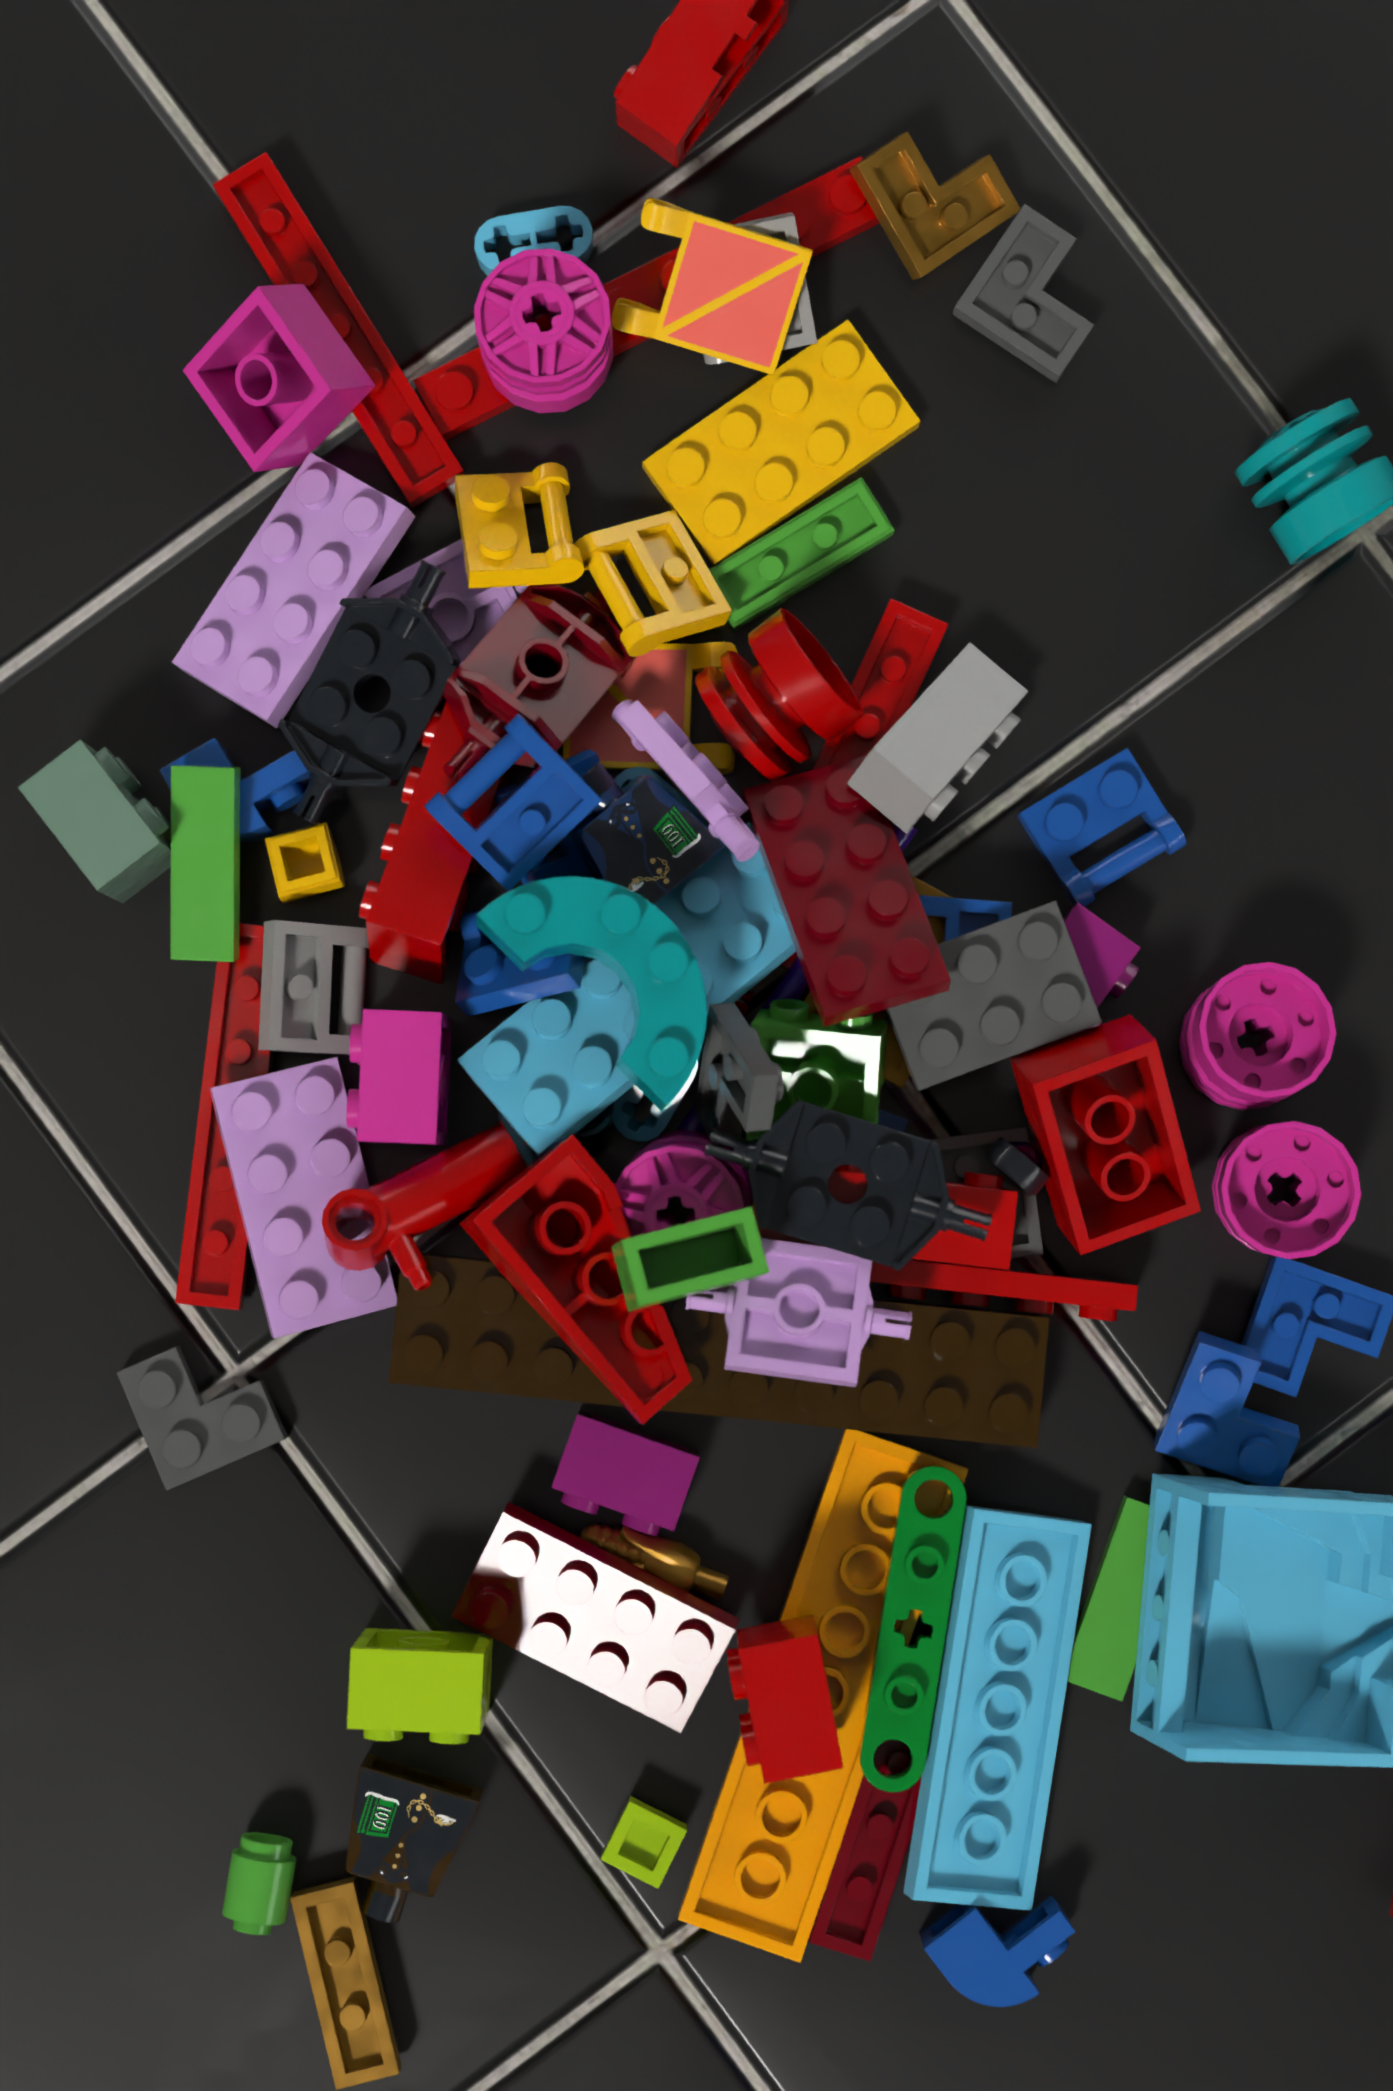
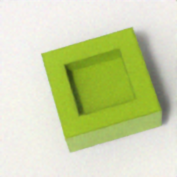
[600,1796,688,1889]

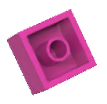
[183,284,376,472]
[346,1009,453,1146]

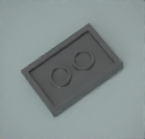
[886,901,1102,1091]

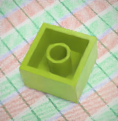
[347,1628,493,1744]

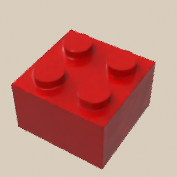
[726,1615,844,1784]

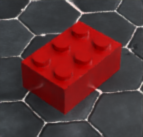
[1010,1014,1201,1256]

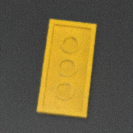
[642,320,920,567]

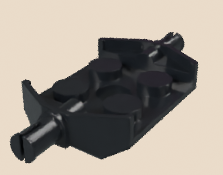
[278,560,461,825]
[705,1100,992,1271]

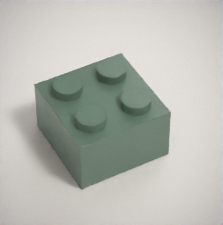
[18,739,171,904]

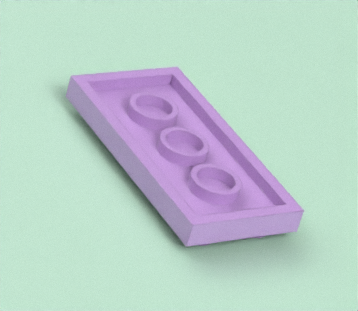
[172,452,415,729]
[209,1057,397,1339]

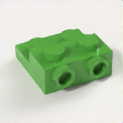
[746,999,888,1140]

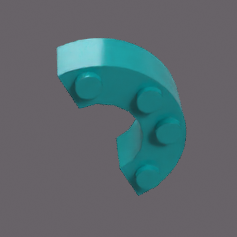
[476,876,707,1111]

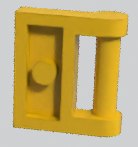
[455,462,584,589]
[574,510,732,657]

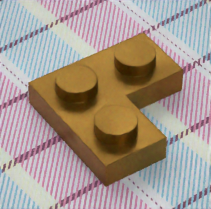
[849,132,1021,280]

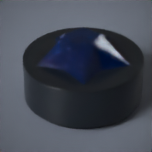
[986,1137,1050,1196]

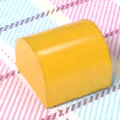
[265,822,345,903]

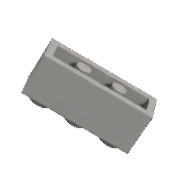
[847,642,1028,834]

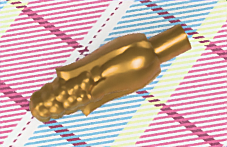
[580,1524,729,1600]

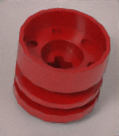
[695,608,865,781]

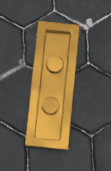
[290,1876,402,2090]

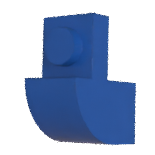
[159,738,311,842]
[919,1895,1075,2007]

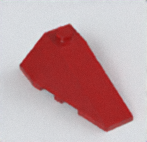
[459,1134,692,1424]

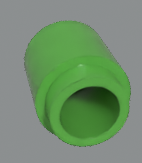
[222,1832,296,1935]

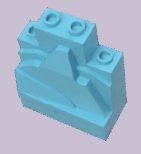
[1130,1473,1393,1768]

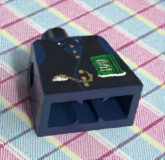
[569,761,725,905]

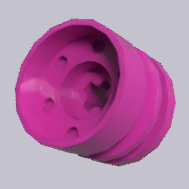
[474,248,614,413]
[1178,962,1336,1110]
[1211,1121,1361,1259]
[615,1129,753,1237]

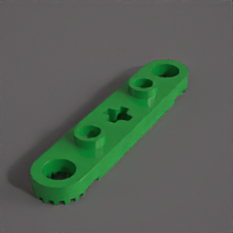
[859,1465,966,1792]

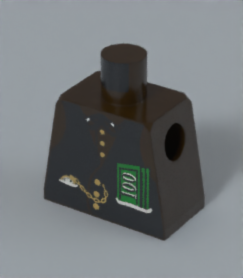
[346,1753,483,1923]

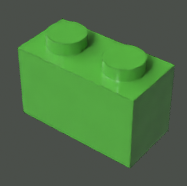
[611,1206,769,1312]

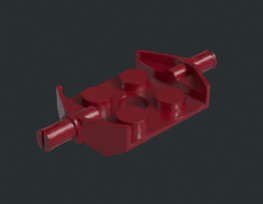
[443,577,632,783]

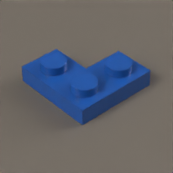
[1241,1255,1393,1397]
[1155,1331,1300,1487]

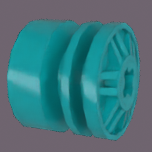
[1234,398,1393,565]

